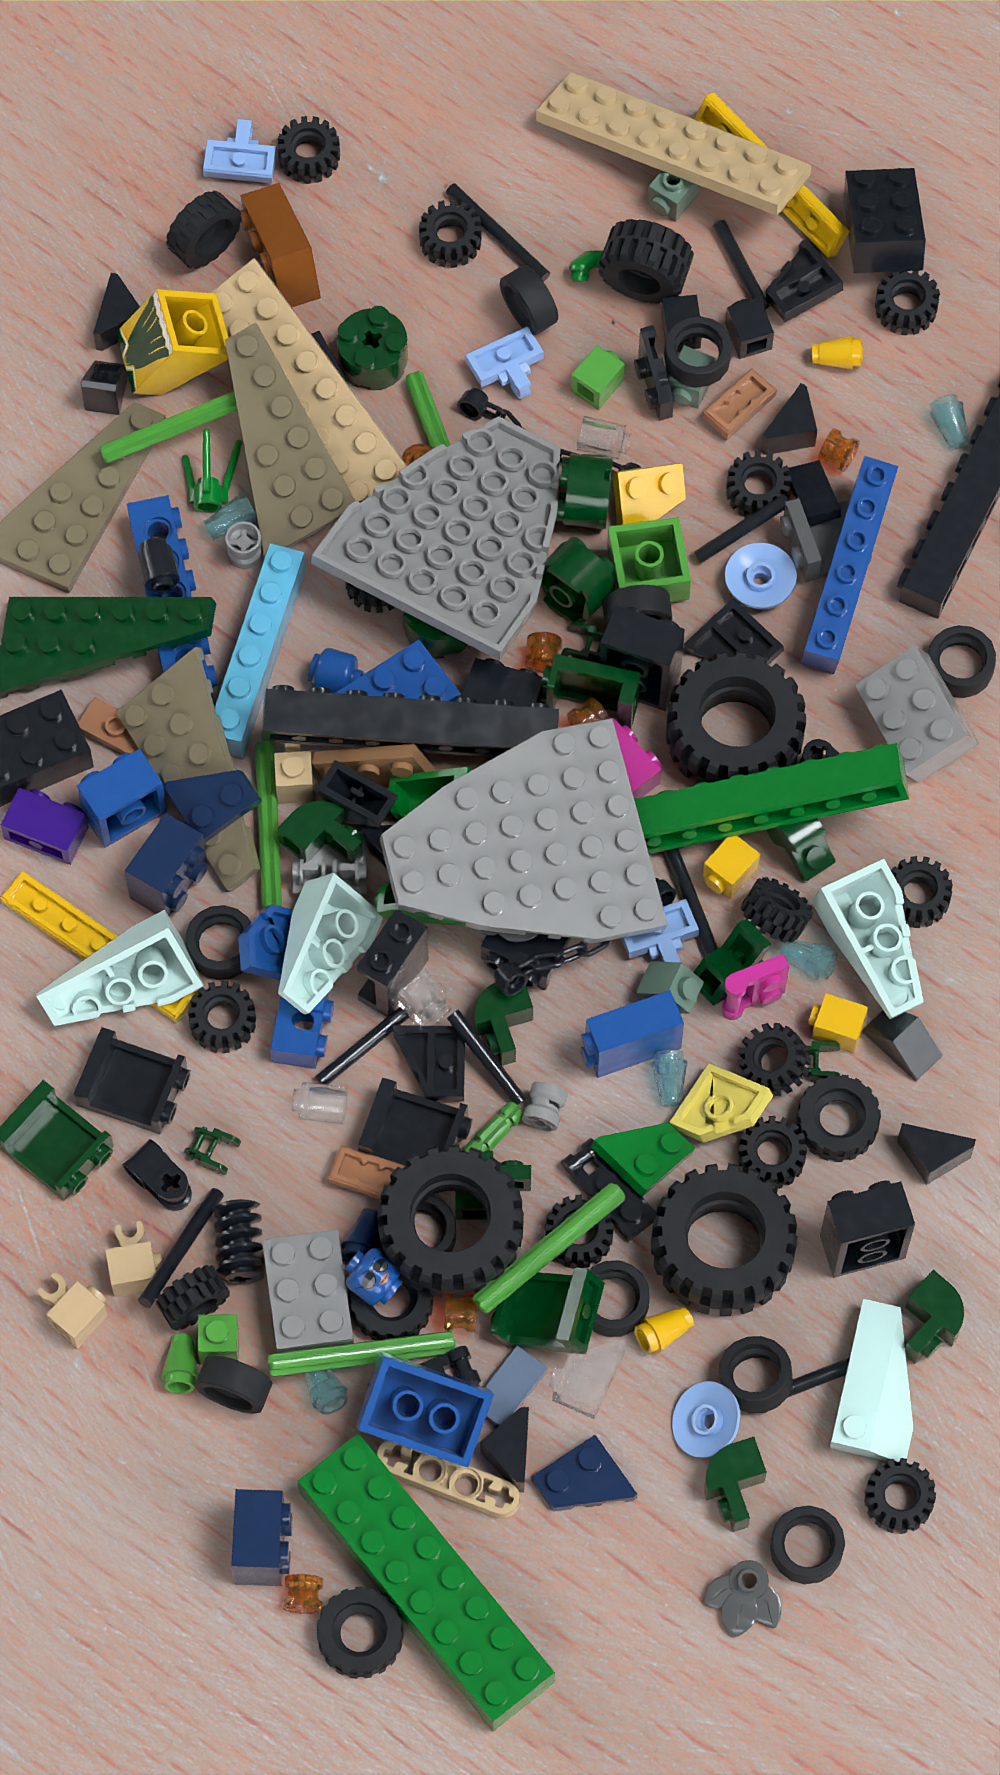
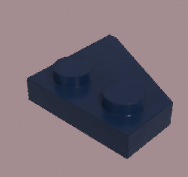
[163,770,262,843]
[531,1435,638,1512]

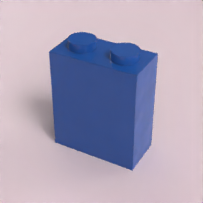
[581,990,684,1078]

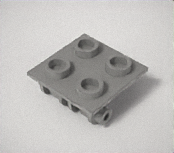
[292,825,368,895]

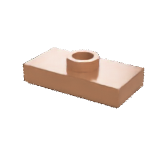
[702,368,777,440]
[78,697,139,754]
[328,1145,405,1200]

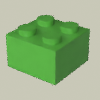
[607,517,691,602]

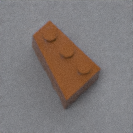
[240,183,321,307]

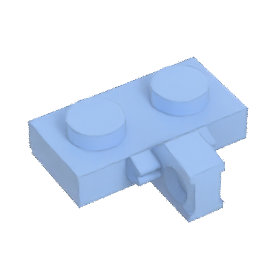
[203,119,276,183]
[465,327,544,399]
[621,899,699,962]

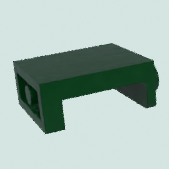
[541,654,641,730]
[0,1080,114,1201]
[490,1266,605,1355]

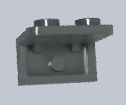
[780,498,872,582]

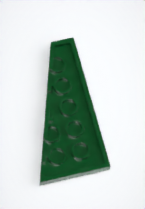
[0,597,217,699]

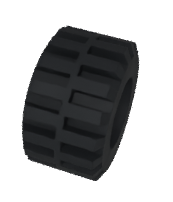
[598,219,694,304]

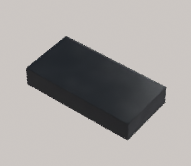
[789,460,841,525]

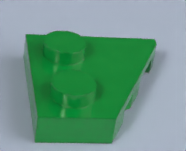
[591,1122,695,1197]

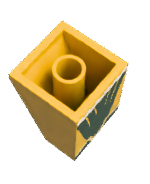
[116,289,229,395]

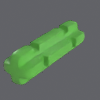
[463,1101,523,1152]

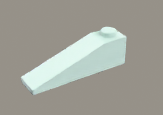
[812,859,924,1019]
[278,873,383,1015]
[36,910,203,1026]
[830,1299,914,1462]

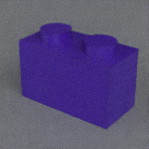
[1,788,89,865]

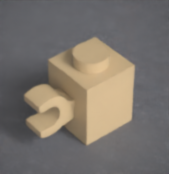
[274,743,314,804]
[105,1221,162,1296]
[37,1273,108,1349]

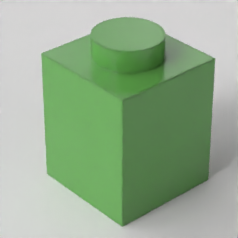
[571,345,625,410]
[198,1314,239,1365]

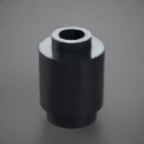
[137,538,180,594]

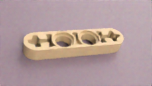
[377,1440,520,1519]

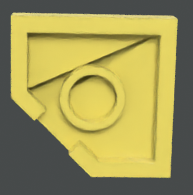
[669,1063,773,1143]

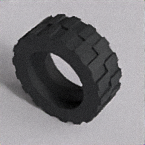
[166,190,242,269]
[796,1074,881,1162]
[349,1277,433,1340]
[317,1587,403,1679]

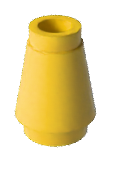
[812,335,863,370]
[634,1307,694,1354]

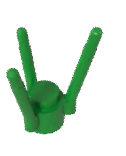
[182,429,242,513]

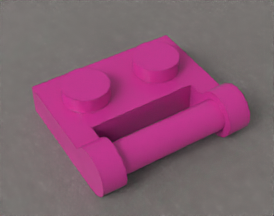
[722,954,789,1020]

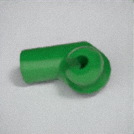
[568,250,603,282]

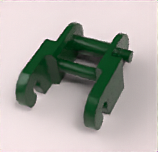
[561,621,605,663]
[799,1041,840,1082]
[184,1126,241,1175]

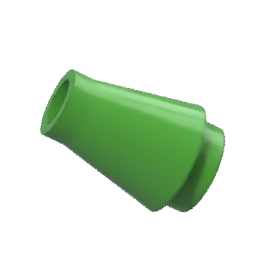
[161,1333,198,1394]

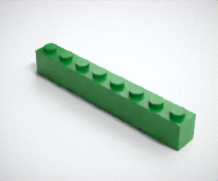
[634,743,909,854]

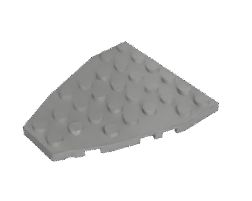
[311,417,561,661]
[380,718,668,943]

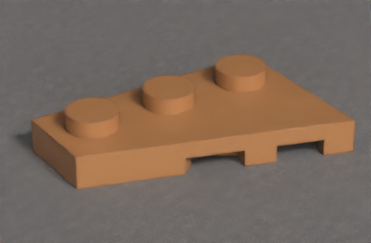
[312,744,437,785]

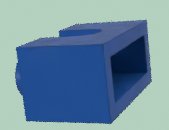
[270,993,334,1069]

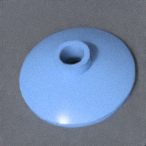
[725,543,797,609]
[672,1381,740,1458]

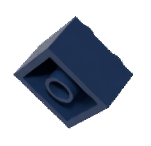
[125,813,208,916]
[231,1489,293,1586]

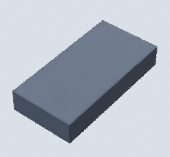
[485,1346,548,1427]

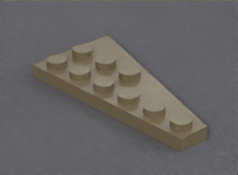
[225,322,356,558]
[0,402,166,593]
[116,647,261,890]

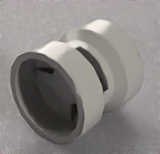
[225,521,263,569]
[522,1082,568,1131]

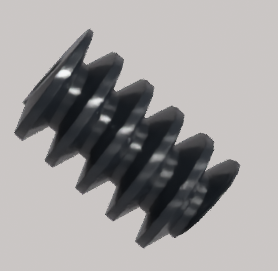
[214,1199,264,1283]

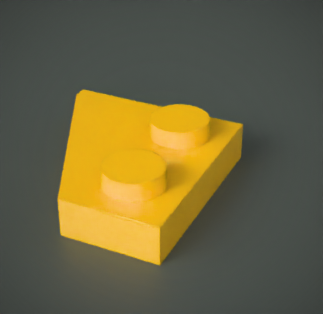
[612,463,686,525]

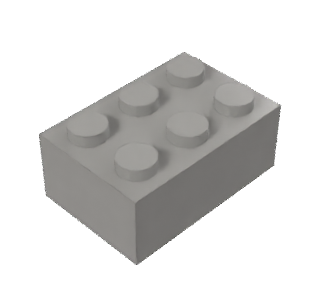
[855,645,979,783]
[262,1229,354,1353]

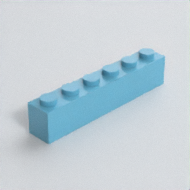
[215,543,306,759]

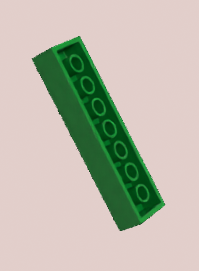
[297,1433,555,1732]

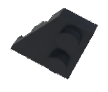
[766,239,843,322]
[634,325,674,421]
[683,599,784,665]
[393,1025,465,1101]

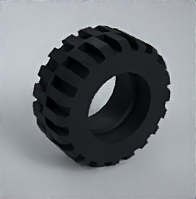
[666,651,806,784]
[377,1144,524,1298]
[651,1163,798,1316]

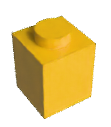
[703,836,761,899]
[808,993,868,1053]

